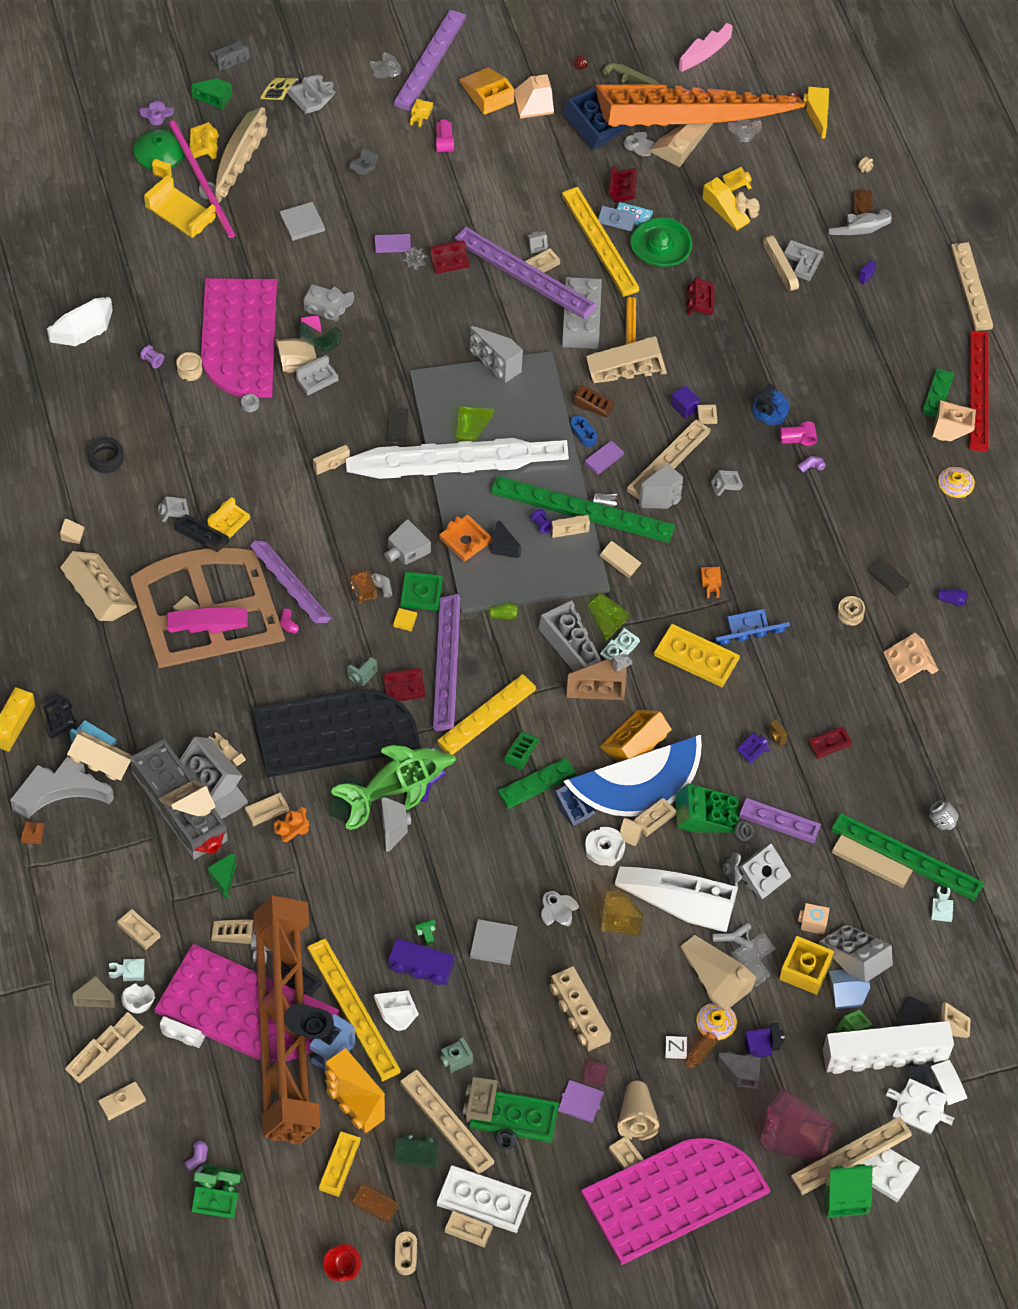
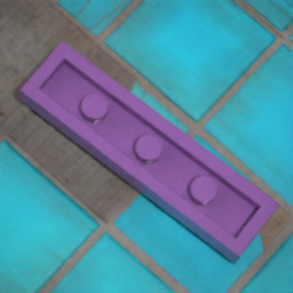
[739,798,821,844]

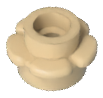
[858,157,874,173]

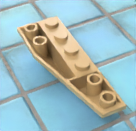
[215,107,267,203]

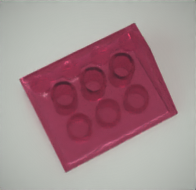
[761,1089,835,1161]

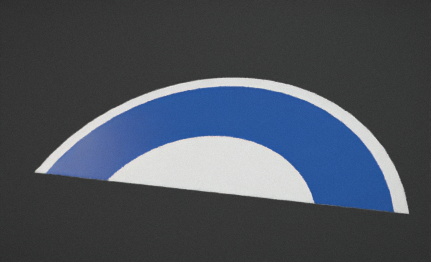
[564,735,701,816]

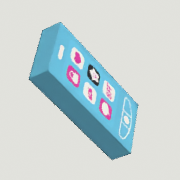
[617,202,653,225]

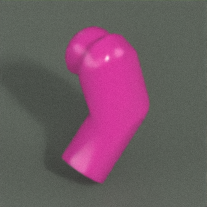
[280,609,299,634]

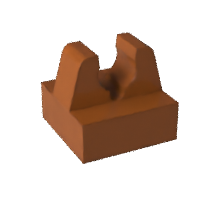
[21,822,45,845]

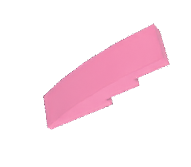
[679,23,732,72]

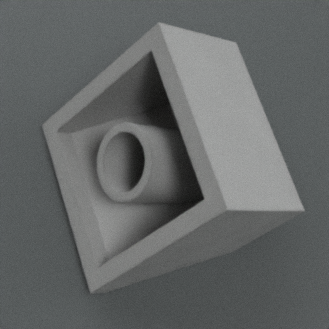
[639,464,683,509]

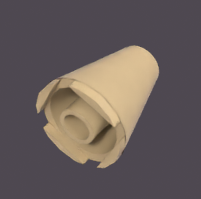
[618,1081,660,1140]

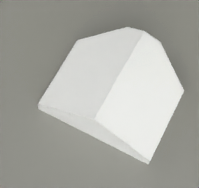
[373,990,418,1031]

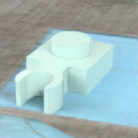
[931,887,953,922]
[109,959,145,981]

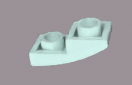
[600,628,640,660]

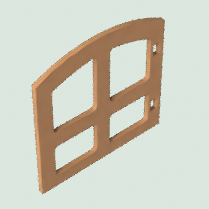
[130,548,285,668]

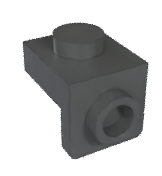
[349,148,378,175]

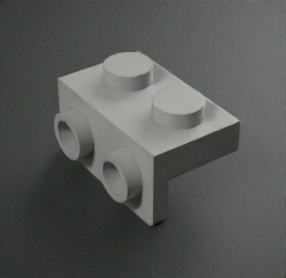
[304,284,345,321]
[296,355,339,396]

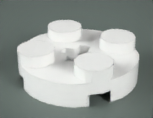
[585,827,625,866]

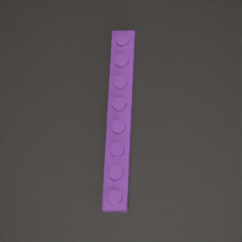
[394,9,465,111]
[433,594,461,732]

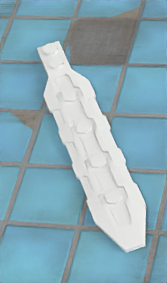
[346,438,568,479]

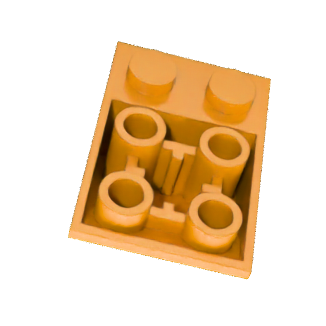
[459,67,514,115]

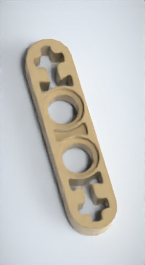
[763,235,799,291]

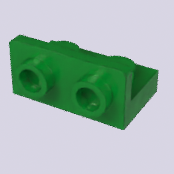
[192,1184,240,1219]

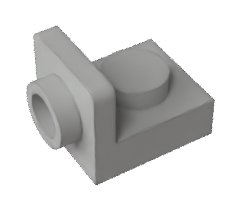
[711,470,743,496]
[158,496,189,522]

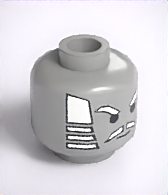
[929,800,959,830]

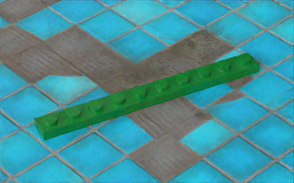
[491,476,675,543]

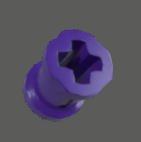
[530,509,551,534]

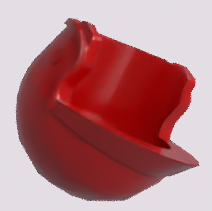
[323,1244,361,1282]

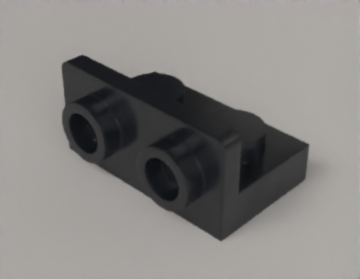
[39,694,77,739]

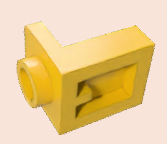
[723,167,752,192]

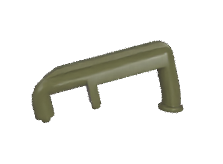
[602,63,659,84]

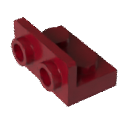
[430,240,470,274]
[685,278,714,316]
[384,668,426,702]

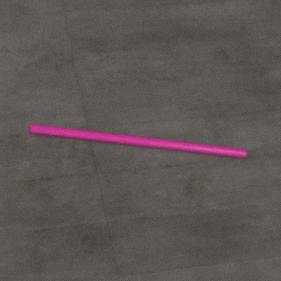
[169,120,235,238]

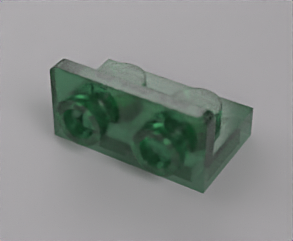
[395,1134,440,1168]

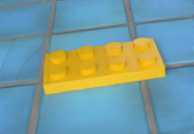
[654,624,740,688]

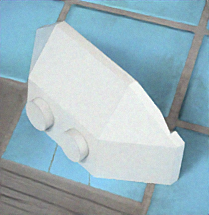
[47,297,113,346]

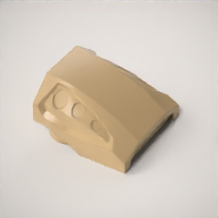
[275,338,317,373]

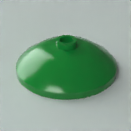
[133,129,185,170]

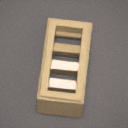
[211,920,254,944]

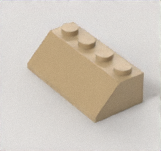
[60,551,137,621]

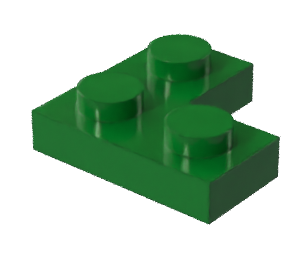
[194,1164,243,1186]

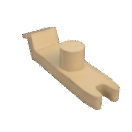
[209,732,246,767]

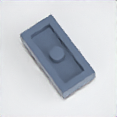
[599,206,637,232]

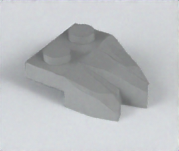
[287,75,336,114]

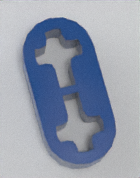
[570,416,597,447]

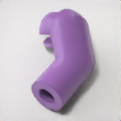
[797,456,826,473]
[184,1141,208,1171]

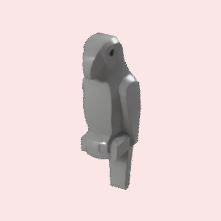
[829,209,891,236]

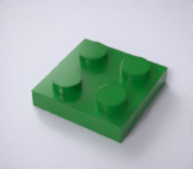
[401,572,443,611]

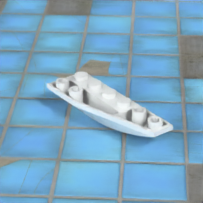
[615,866,738,932]

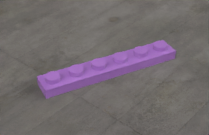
[251,540,331,623]

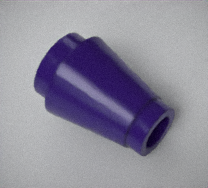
[939,588,967,607]

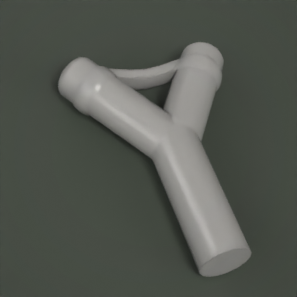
[712,923,753,950]

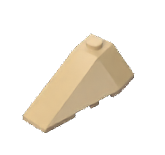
[650,123,713,167]
[680,935,757,1012]

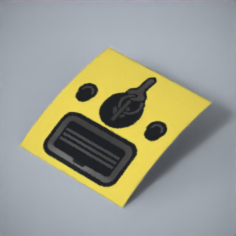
[260,78,298,100]

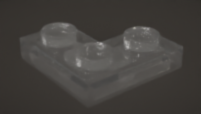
[730,933,776,988]

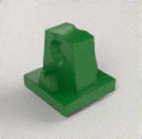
[414,920,436,945]

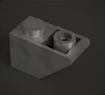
[718,1052,761,1089]

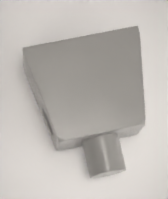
[384,520,431,565]

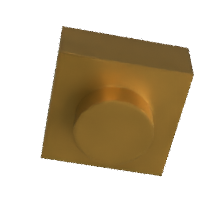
[768,720,788,747]

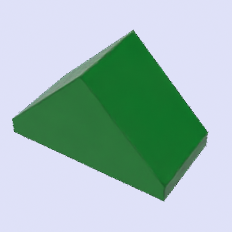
[208,854,236,899]

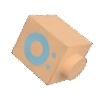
[798,903,830,935]

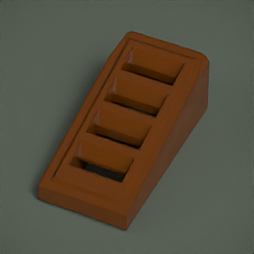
[574,385,615,417]

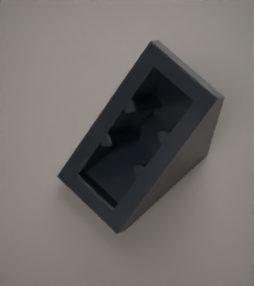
[492,520,521,558]

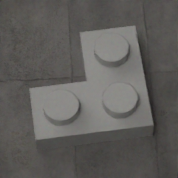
[784,240,824,281]

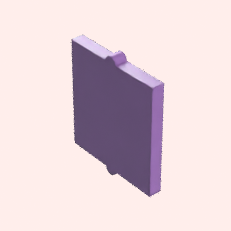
[558,1080,604,1123]

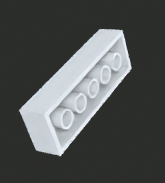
[822,1021,954,1074]

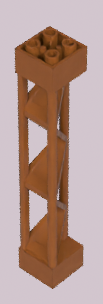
[253,895,320,1144]

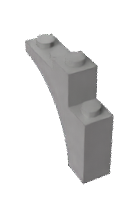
[10,757,114,819]

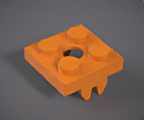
[439,514,492,562]

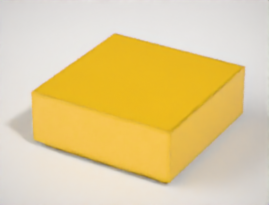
[152,159,172,178]
[394,608,417,632]

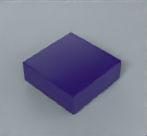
[859,260,876,285]

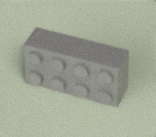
[562,277,602,349]

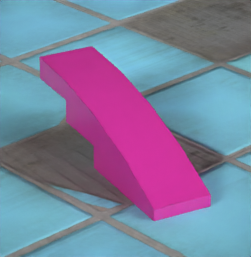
[167,608,248,634]

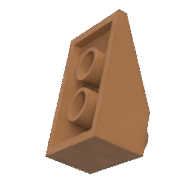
[566,659,626,700]

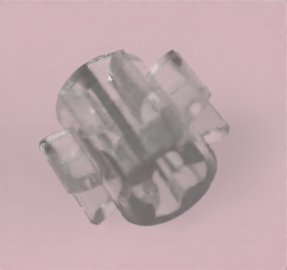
[403,246,427,270]

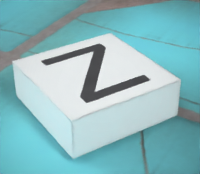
[666,1036,687,1059]

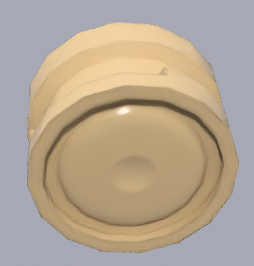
[177,352,202,381]
[837,596,865,626]

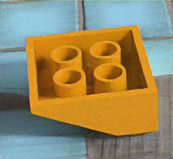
[325,1048,385,1134]

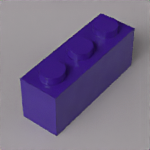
[389,938,455,986]

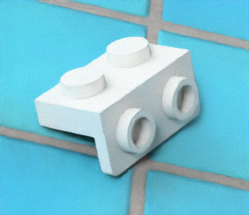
[160,1017,205,1048]

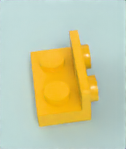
[190,122,218,159]

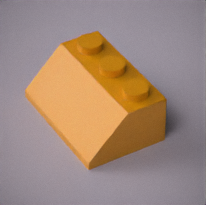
[600,710,672,762]

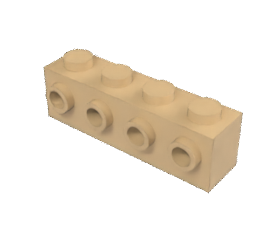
[549,966,611,1051]

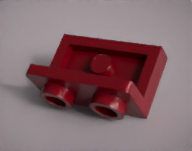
[608,166,637,203]

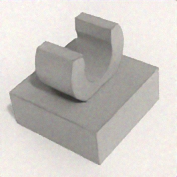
[528,231,548,254]

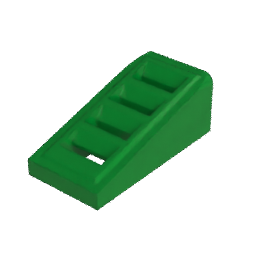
[505,731,539,770]

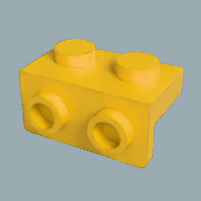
[208,497,250,539]

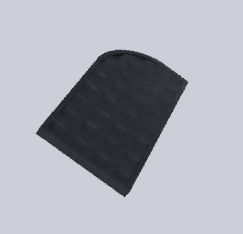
[253,689,421,778]

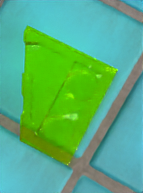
[589,593,630,641]

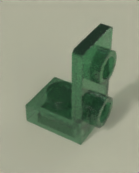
[299,322,341,353]

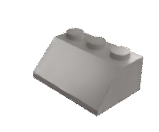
[180,737,243,802]

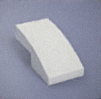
[930,1060,967,1105]

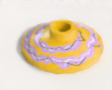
[938,467,975,498]
[696,1003,737,1040]

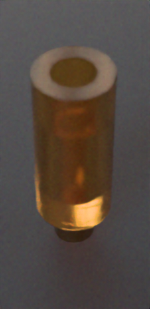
[685,1032,718,1069]

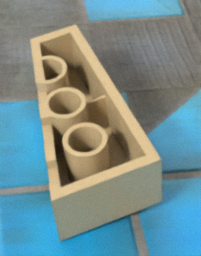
[586,336,667,383]

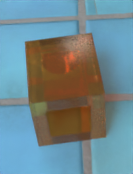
[351,570,377,604]

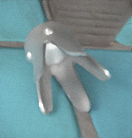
[589,493,618,508]

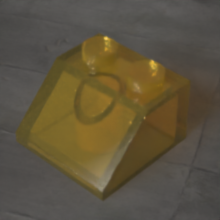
[601,891,644,937]

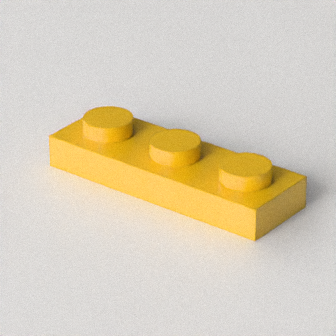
[319,1132,361,1197]

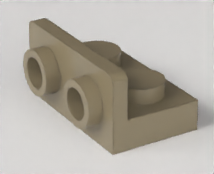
[463,1077,498,1123]

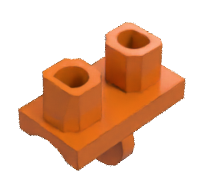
[274,807,309,842]

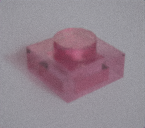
[584,1061,608,1087]

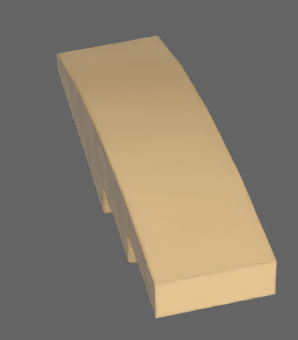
[65,1012,144,1083]

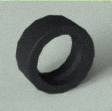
[88,437,124,473]

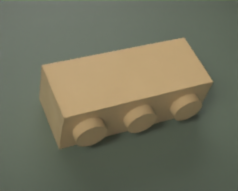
[67,729,133,781]

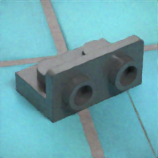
[210,41,249,71]

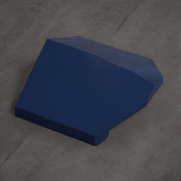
[554,785,596,826]

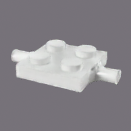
[886,1079,955,1135]

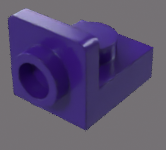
[737,733,771,764]

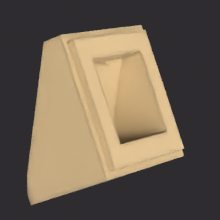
[60,519,84,544]
[620,818,643,846]

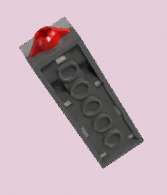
[130,739,228,860]

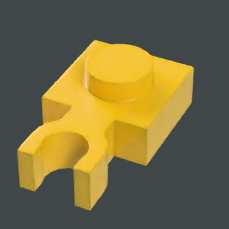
[410,99,433,127]

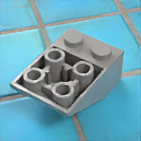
[470,326,523,383]
[819,924,893,983]

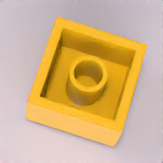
[779,936,834,995]

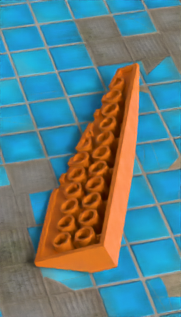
[595,84,805,126]

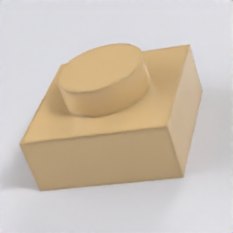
[697,405,717,424]

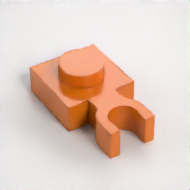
[701,567,722,598]

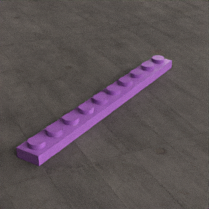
[454,227,596,320]

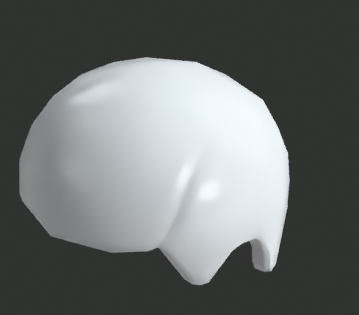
[121,983,155,1014]

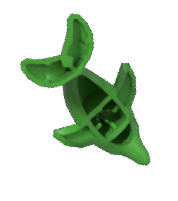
[331,745,456,830]

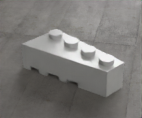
[538,600,601,672]

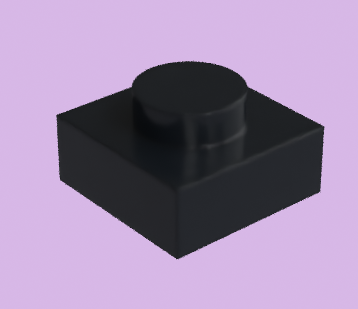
[770,1023,784,1051]
[909,1066,931,1087]

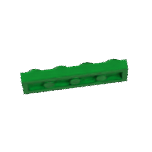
[498,758,576,809]

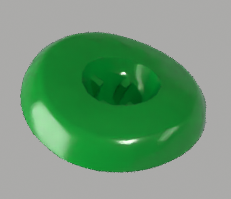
[631,217,692,268]

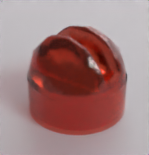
[574,55,588,70]

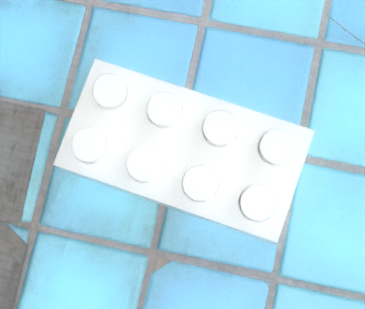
[437,1166,531,1233]

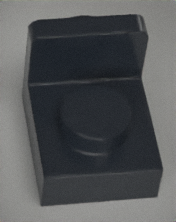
[756,383,775,416]

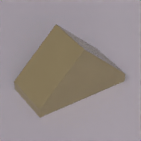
[73,976,116,1008]

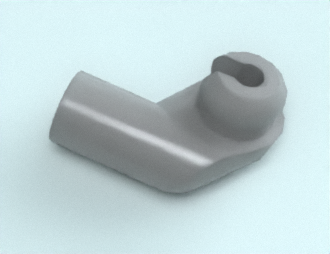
[370,573,392,598]

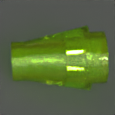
[490,602,518,621]

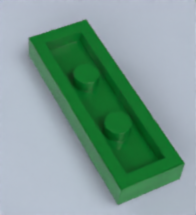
[923,368,954,417]

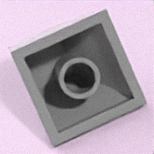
[382,797,411,852]

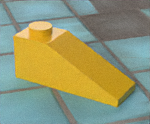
[804,87,829,139]
[703,177,750,231]

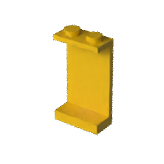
[144,175,216,238]

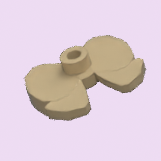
[736,192,760,218]

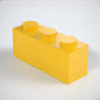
[0,687,35,752]

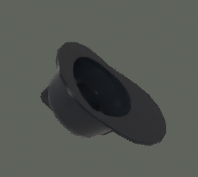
[284,1004,334,1040]

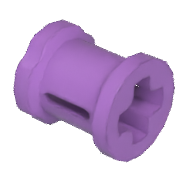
[140,345,164,368]

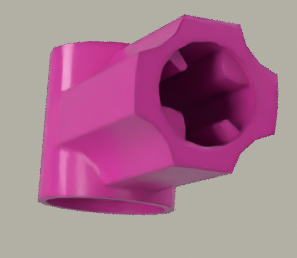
[436,120,454,152]
[779,422,817,446]

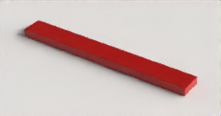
[969,331,989,451]

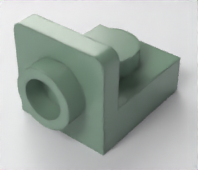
[348,657,378,686]

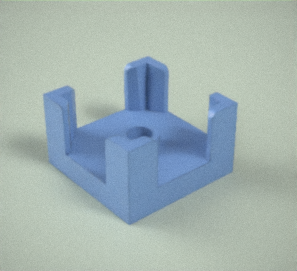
[310,1014,355,1071]

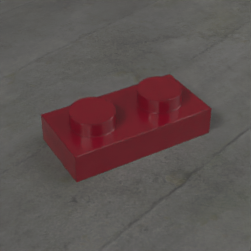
[808,727,852,759]

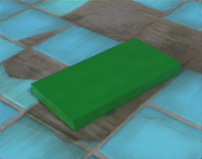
[470,1091,559,1143]

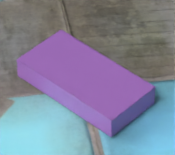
[375,234,411,253]
[585,441,624,475]

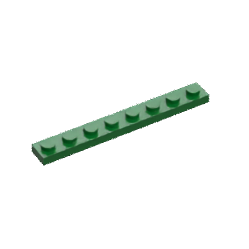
[831,813,984,901]

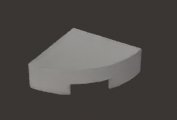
[613,654,632,672]

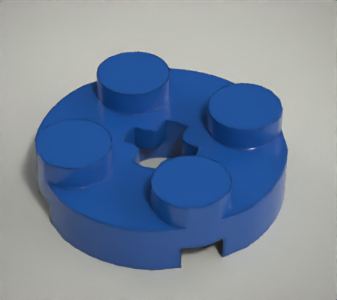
[752,391,789,425]

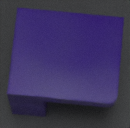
[671,386,700,419]
[744,1028,772,1057]

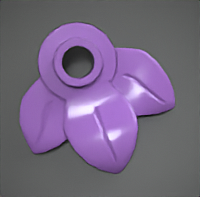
[139,101,174,125]

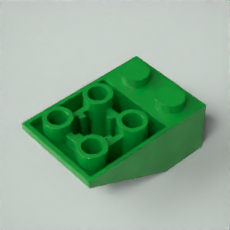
[676,783,740,833]
[823,1164,872,1218]

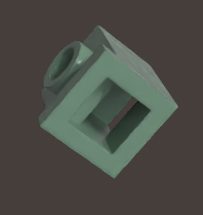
[439,1038,473,1073]

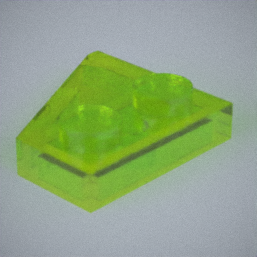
[456,407,494,442]

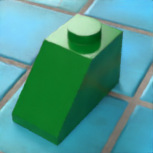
[191,78,232,109]

